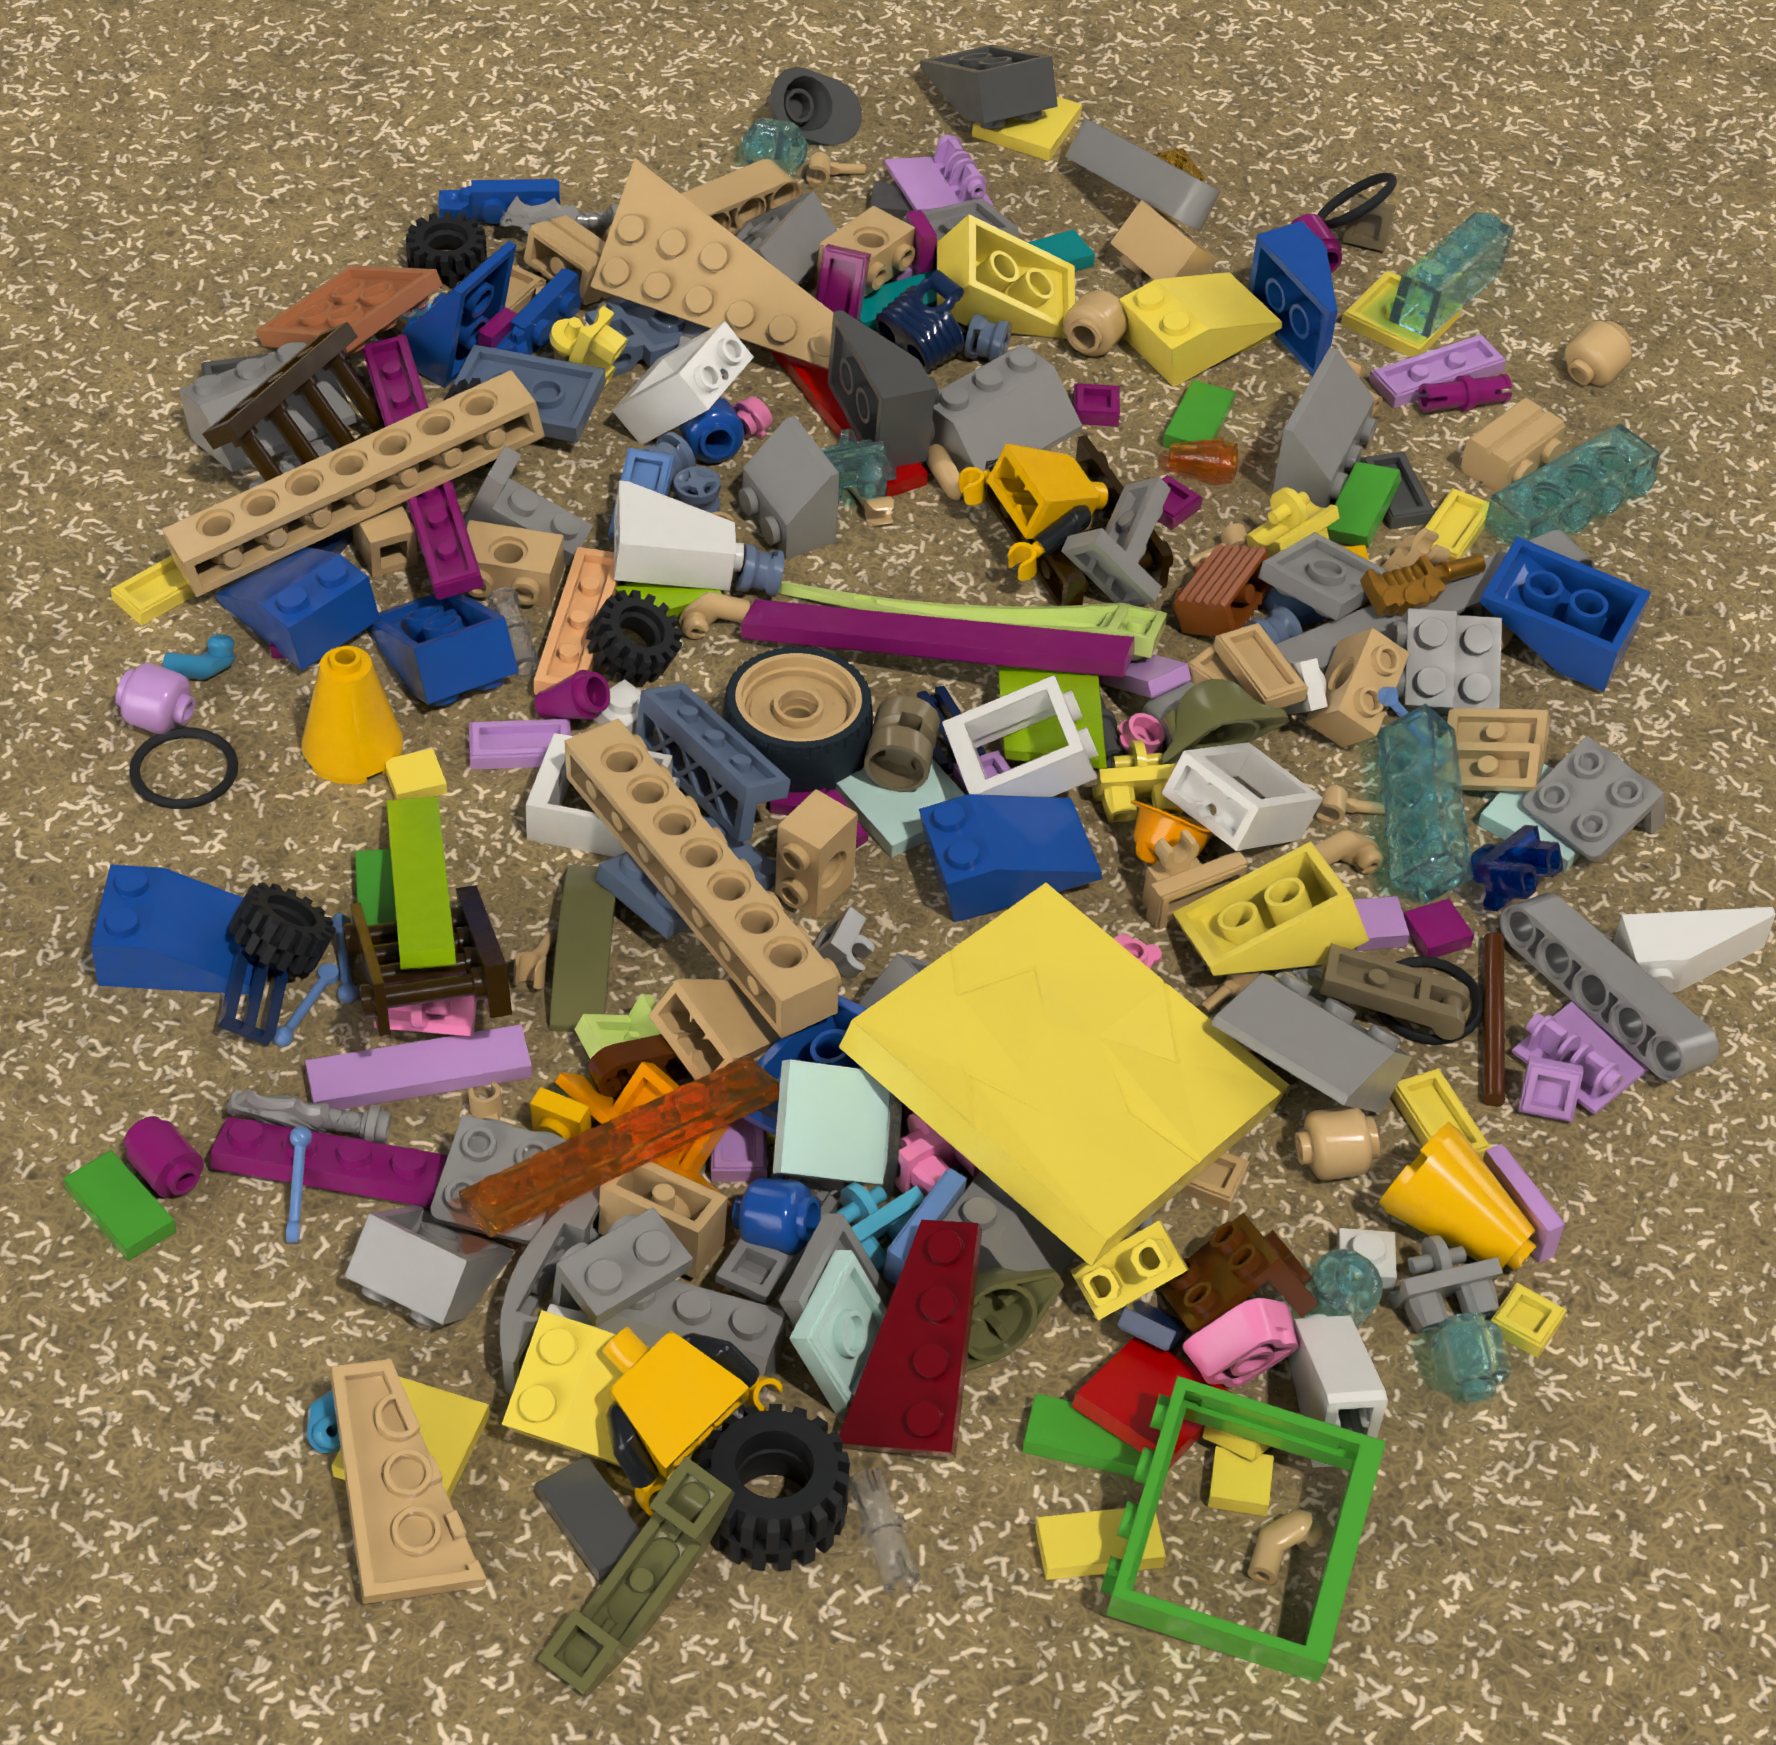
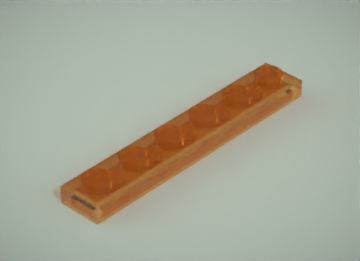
[459,1056,779,1238]

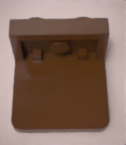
[1159,1212,1319,1334]

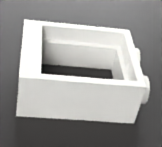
[612,321,754,445]
[942,675,1099,797]
[526,733,680,857]
[1161,742,1323,851]

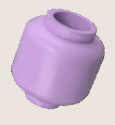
[115,662,196,734]

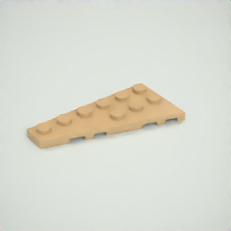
[590,158,833,370]

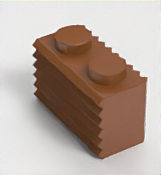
[1173,542,1274,637]

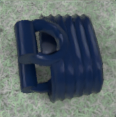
[875,270,968,372]

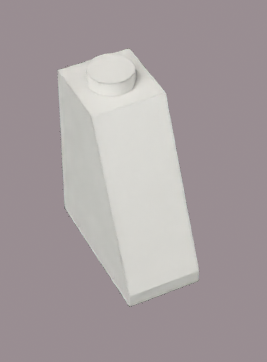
[614,481,744,591]
[1288,1314,1388,1468]

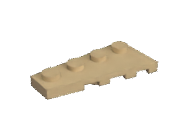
[330,1359,487,1604]

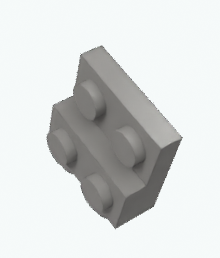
[1393,608,1502,714]

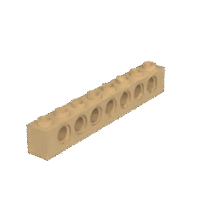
[162,370,545,597]
[564,718,842,1038]

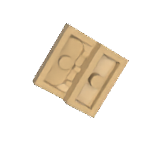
[1435,708,1550,792]

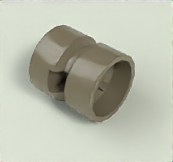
[864,695,940,792]

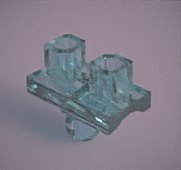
[823,429,896,504]

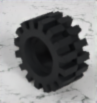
[406,212,487,289]
[586,590,683,685]
[229,882,336,974]

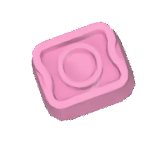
[1182,1298,1300,1388]

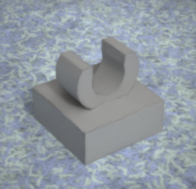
[813,906,875,978]

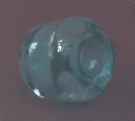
[742,118,808,175]
[1305,1249,1383,1329]
[1430,1312,1511,1403]

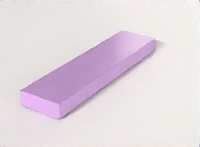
[305,1024,532,1110]

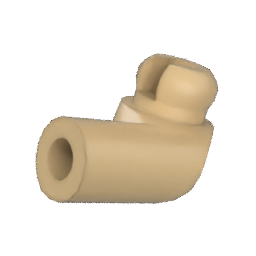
[926,444,964,500]
[679,592,750,639]
[1247,1510,1323,1585]

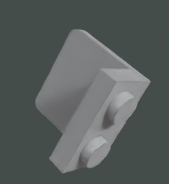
[1523,736,1665,862]
[430,1114,576,1245]
[552,1207,693,1327]

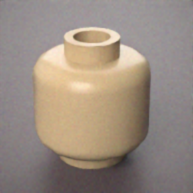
[1063,290,1128,357]
[1565,321,1632,387]
[1295,1106,1380,1180]

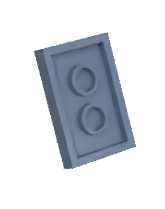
[453,345,606,443]
[596,814,776,939]

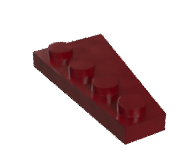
[839,1219,982,1458]

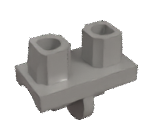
[1388,1235,1503,1334]

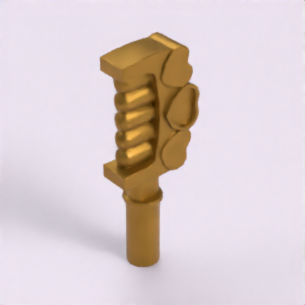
[1360,554,1486,616]

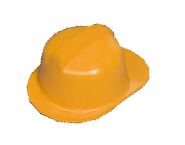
[1130,800,1213,865]

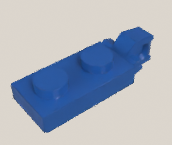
[438,179,561,224]
[494,268,582,355]

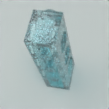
[1484,423,1661,548]
[1376,703,1473,904]

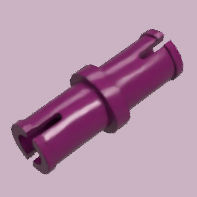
[1418,374,1512,412]

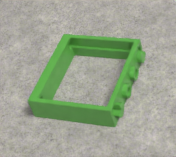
[1100,1376,1386,1683]

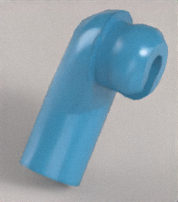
[163,634,236,680]
[306,1389,340,1453]

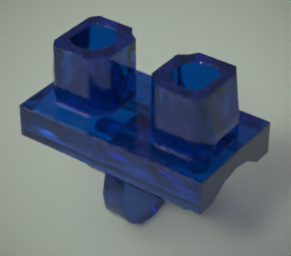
[1470,825,1563,912]

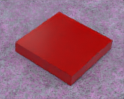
[1072,1336,1232,1470]

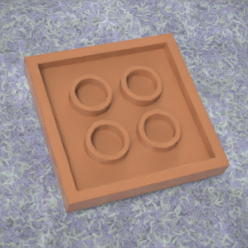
[256,265,443,355]

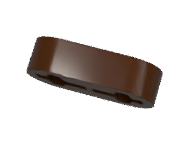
[588,1034,689,1097]

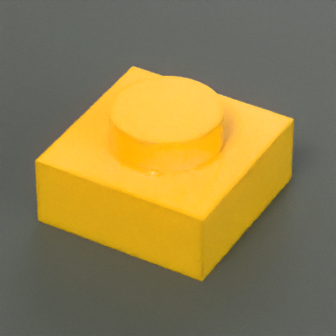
[530,1087,592,1153]

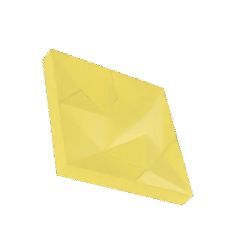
[839,883,1290,1266]

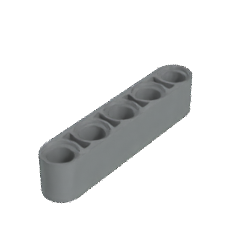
[1065,118,1221,231]
[1500,893,1719,1081]

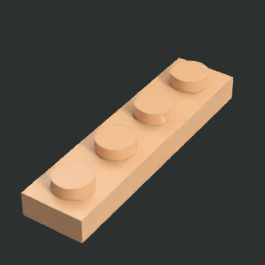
[534,547,620,695]

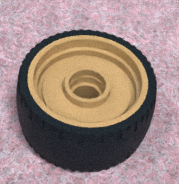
[722,647,873,793]

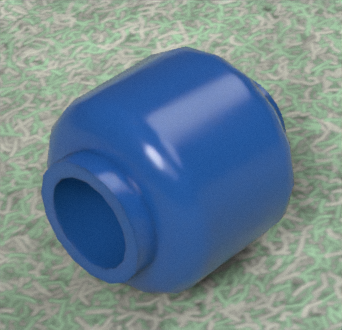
[679,397,744,464]
[732,1178,821,1255]

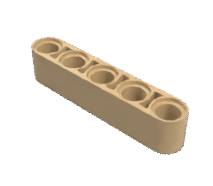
[602,159,801,242]

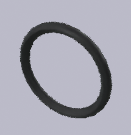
[1318,172,1397,229]
[129,727,239,809]
[1377,956,1483,1045]

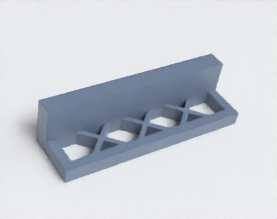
[635,683,790,842]

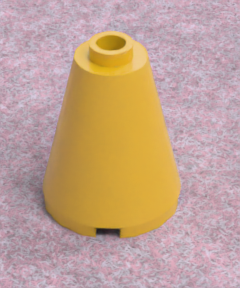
[302,646,404,784]
[1378,1122,1537,1272]

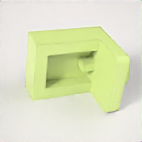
[575,994,661,1060]

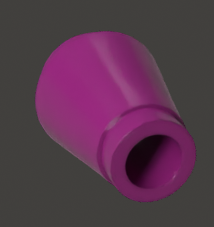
[535,670,610,720]

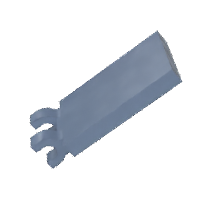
[585,298,710,377]

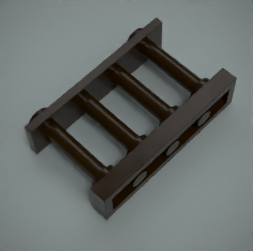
[202,322,385,482]
[985,435,1173,606]
[343,885,512,1036]

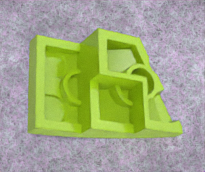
[998,665,1107,769]

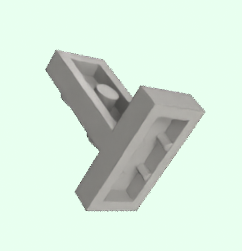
[464,446,593,566]
[1061,477,1171,606]

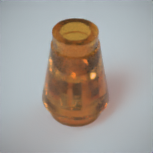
[1168,437,1238,483]

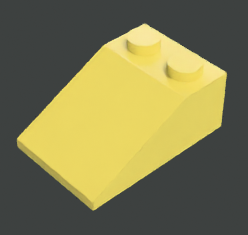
[937,214,1075,338]
[1119,272,1282,387]
[1173,841,1369,976]
[502,1310,693,1482]

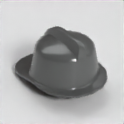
[766,67,862,146]

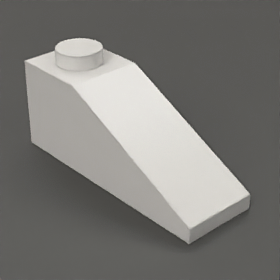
[1613,907,1776,993]

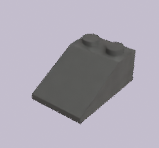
[920,44,1058,129]
[827,310,939,471]

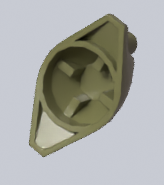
[1162,679,1289,765]
[966,1267,1065,1371]

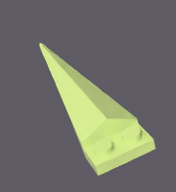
[778,581,1168,661]

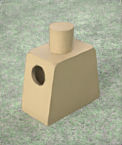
[648,979,780,1094]

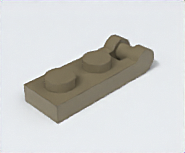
[1319,943,1470,1040]

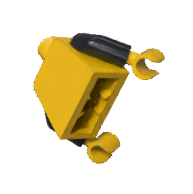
[958,444,1108,581]
[602,1327,783,1517]

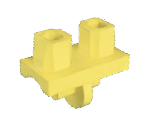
[549,306,628,387]
[1245,487,1340,558]
[1092,740,1183,823]
[1070,1220,1189,1321]

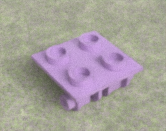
[883,134,994,212]
[1512,1001,1649,1115]

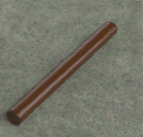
[1483,932,1505,1107]

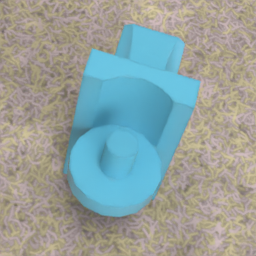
[834,1182,925,1273]

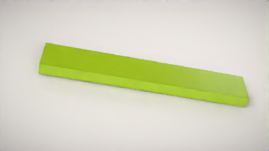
[386,796,456,970]

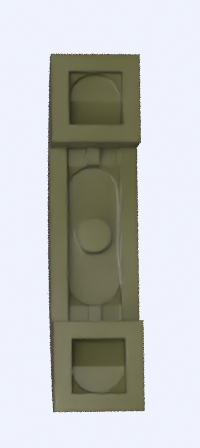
[550,865,618,1032]
[537,1456,735,1697]

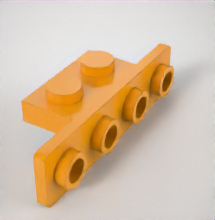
[554,1062,733,1215]

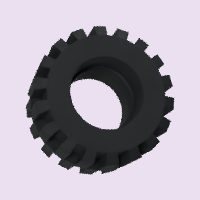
[699,1404,850,1571]

